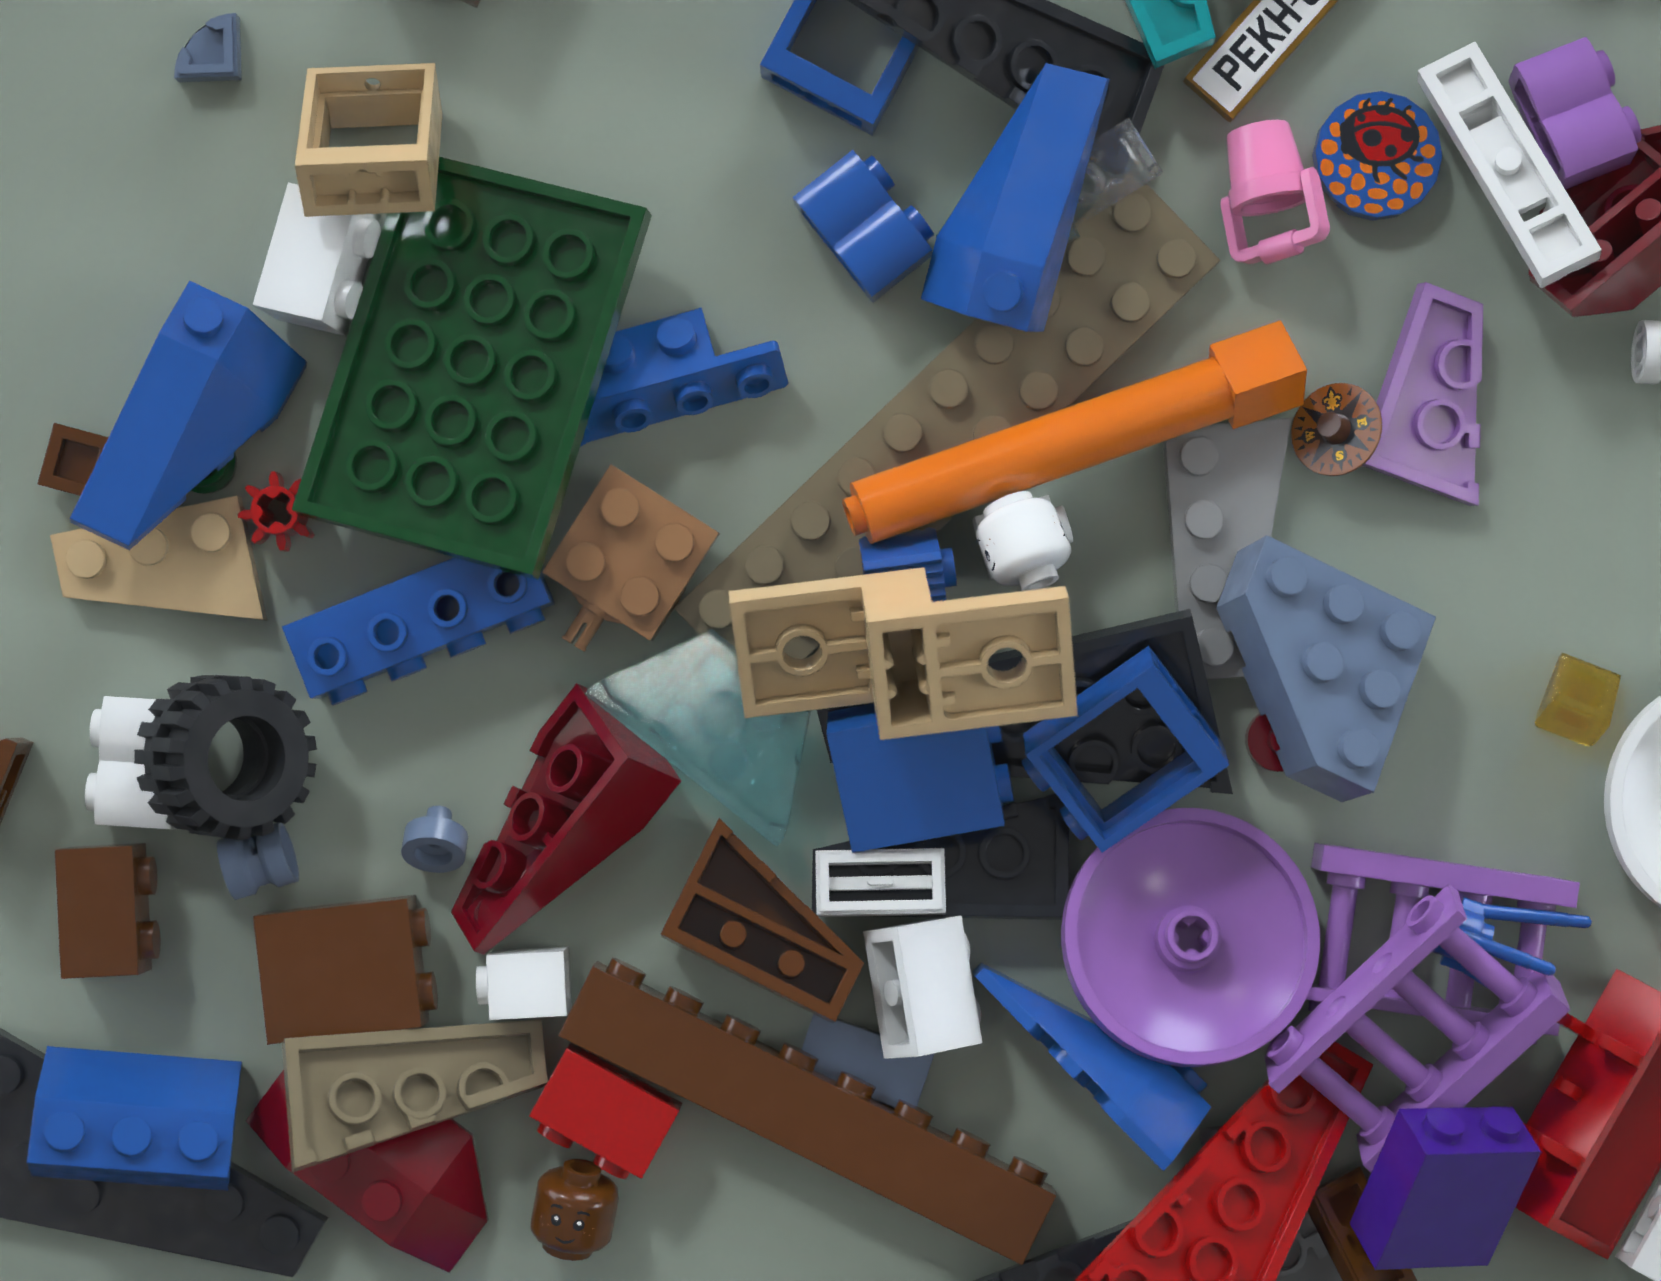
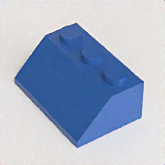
[27,1046,242,1191]

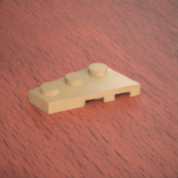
[50,495,267,620]

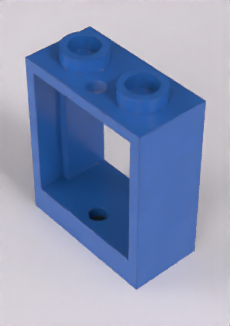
[760,0,919,136]
[1021,646,1230,853]

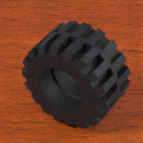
[134,675,317,840]

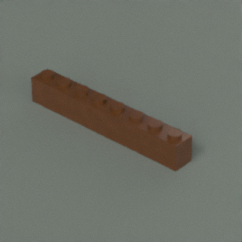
[558,958,1057,1265]

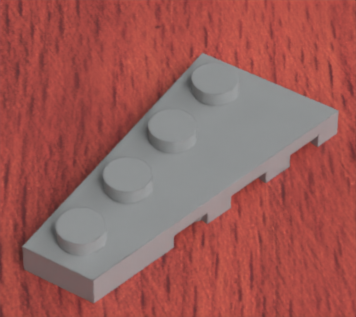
[1163,418,1291,679]

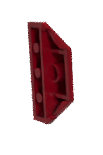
[1528,125,1661,317]
[245,1069,489,1273]

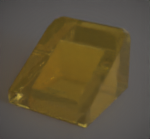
[1535,652,1621,747]

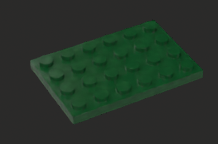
[292,157,652,580]

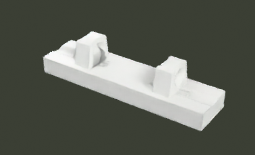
[1417,42,1601,288]

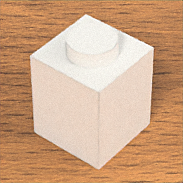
[476,946,572,1020]

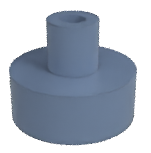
[401,806,468,873]

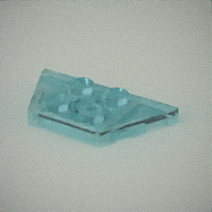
[584,629,811,847]

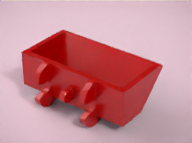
[1515,969,1661,1260]

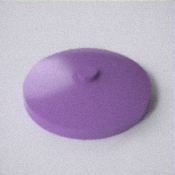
[1061,808,1320,1067]

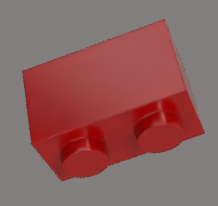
[529,1042,682,1180]

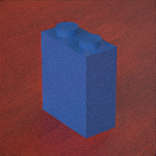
[826,703,1014,853]

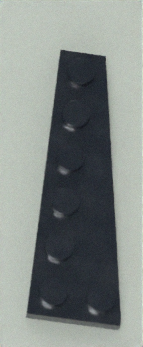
[847,0,1164,173]

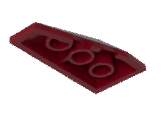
[451,683,682,955]

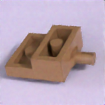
[542,464,720,652]

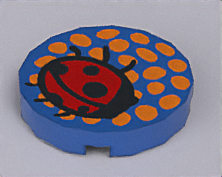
[1312,91,1442,221]

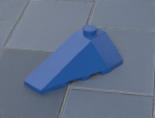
[921,63,1110,332]
[70,280,307,550]
[972,963,1211,1171]

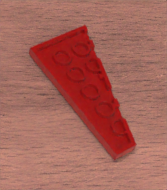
[1074,1041,1374,1281]

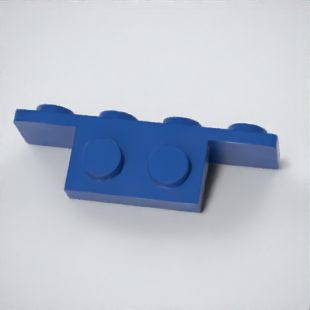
[580,308,788,447]

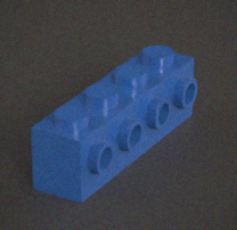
[282,557,555,706]

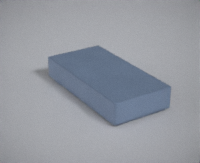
[802,1014,935,1107]

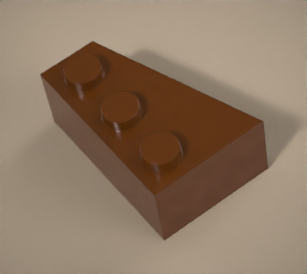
[661,818,864,1023]

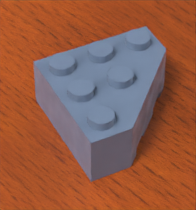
[1216,535,1436,802]

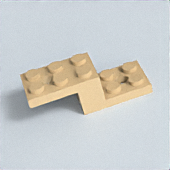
[728,567,1078,740]

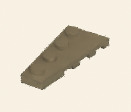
[282,1019,548,1173]

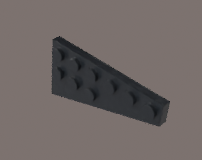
[817,609,1233,794]
[0,1028,329,1277]

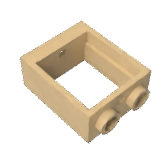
[295,63,443,217]

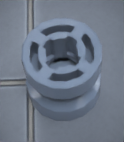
[217,823,299,900]

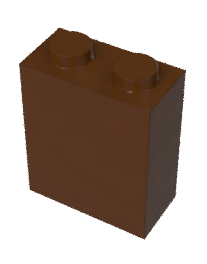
[253,895,438,1045]

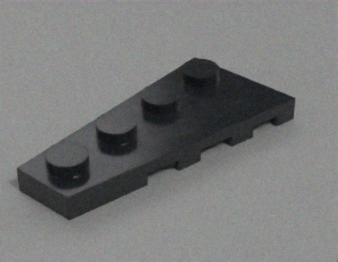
[812,793,1069,920]

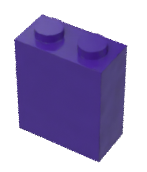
[1350,1106,1541,1270]

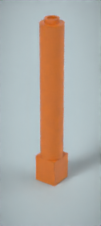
[842,320,1307,544]

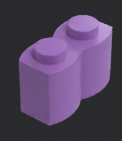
[1508,37,1642,190]

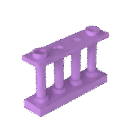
[1306,842,1580,1044]
[1264,884,1570,1172]

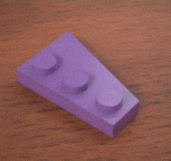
[1362,282,1483,506]

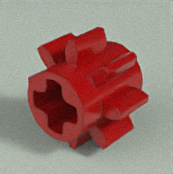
[238,471,315,552]

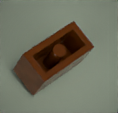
[55,843,161,979]

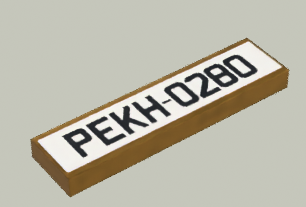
[1183,0,1339,123]

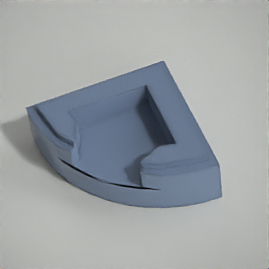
[174,13,242,82]

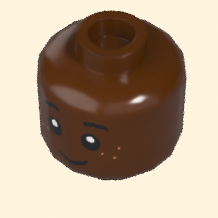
[531,1159,619,1261]

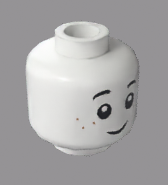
[976,491,1071,591]

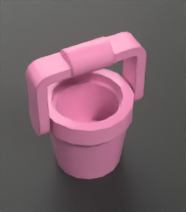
[1220,120,1330,265]

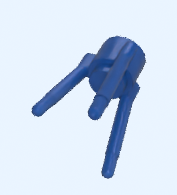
[1432,897,1592,990]

